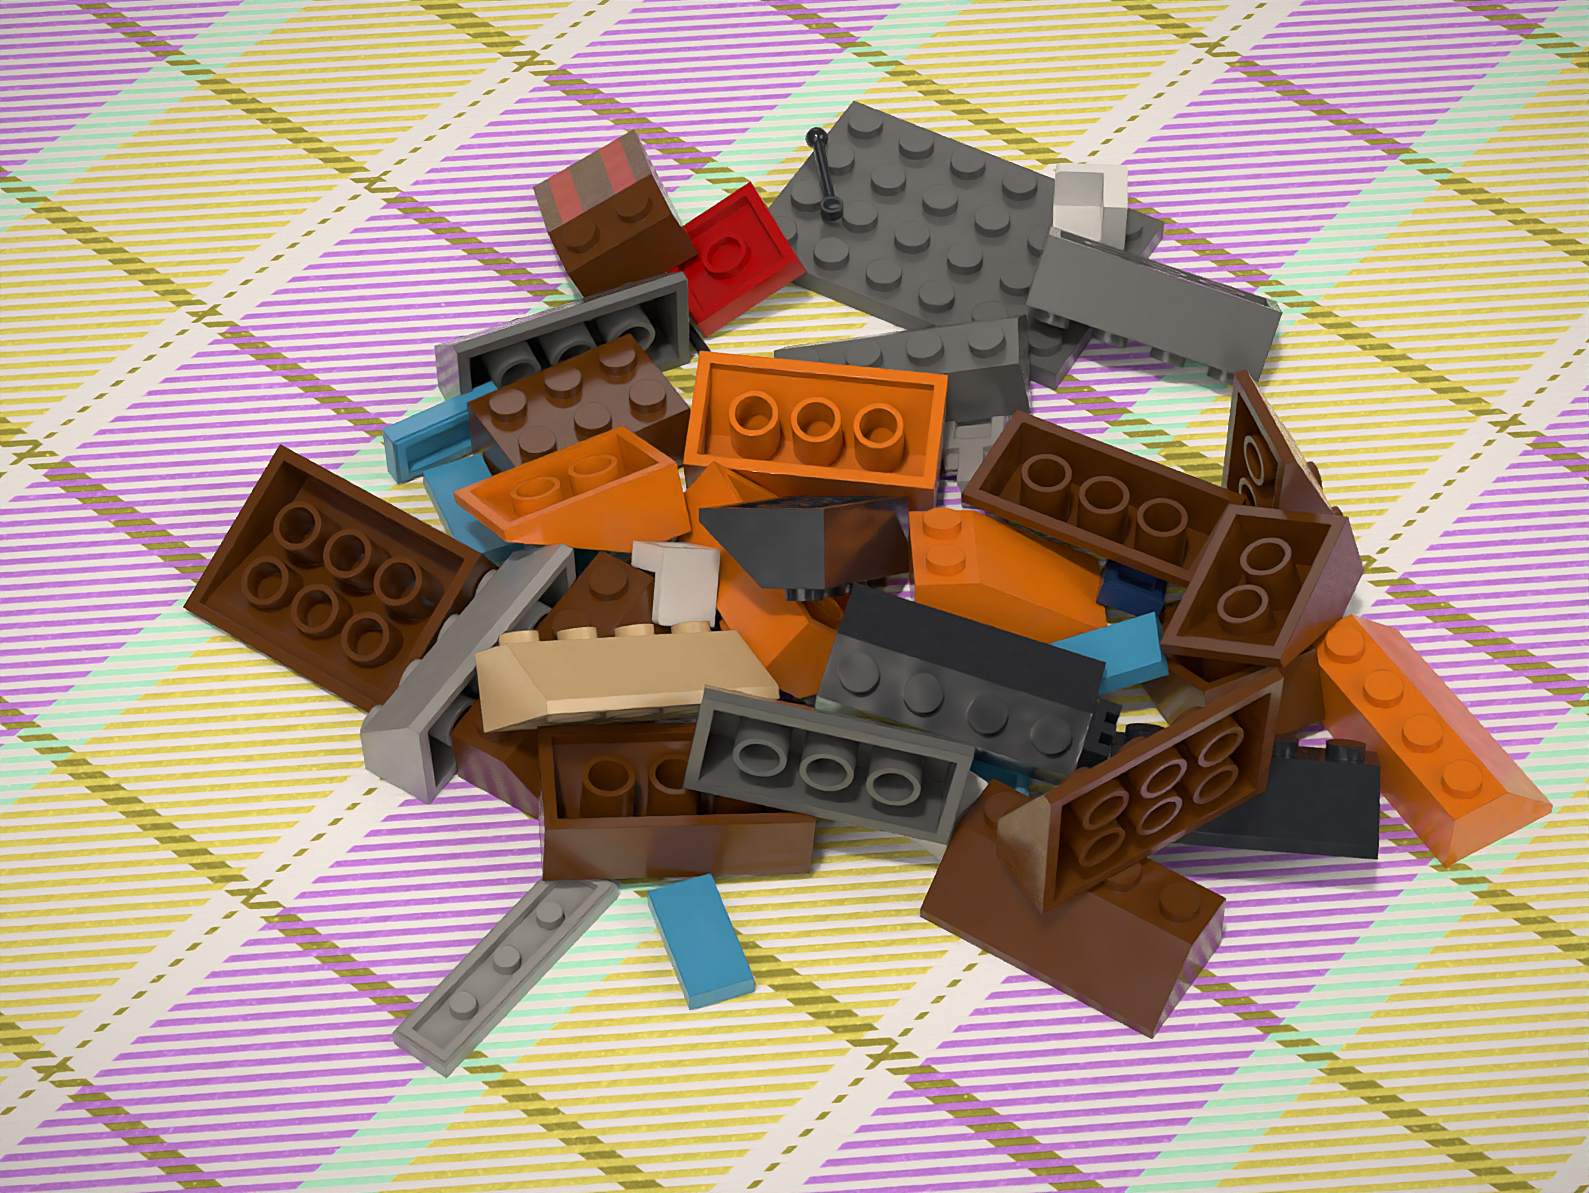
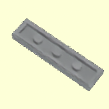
[392,877,618,1079]

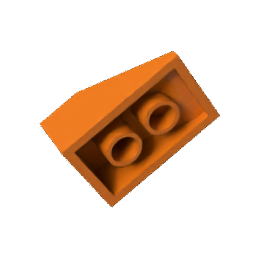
[453,426,692,553]
[908,507,1107,644]

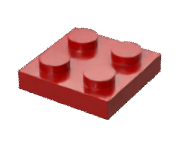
[666,181,807,337]

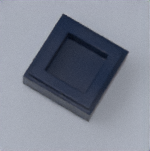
[1096,558,1167,617]

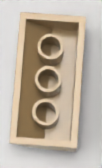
[475,621,780,733]

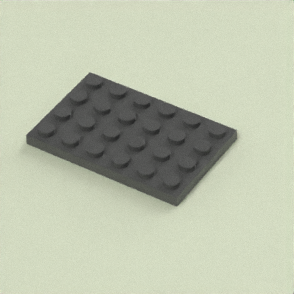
[769,101,1164,390]

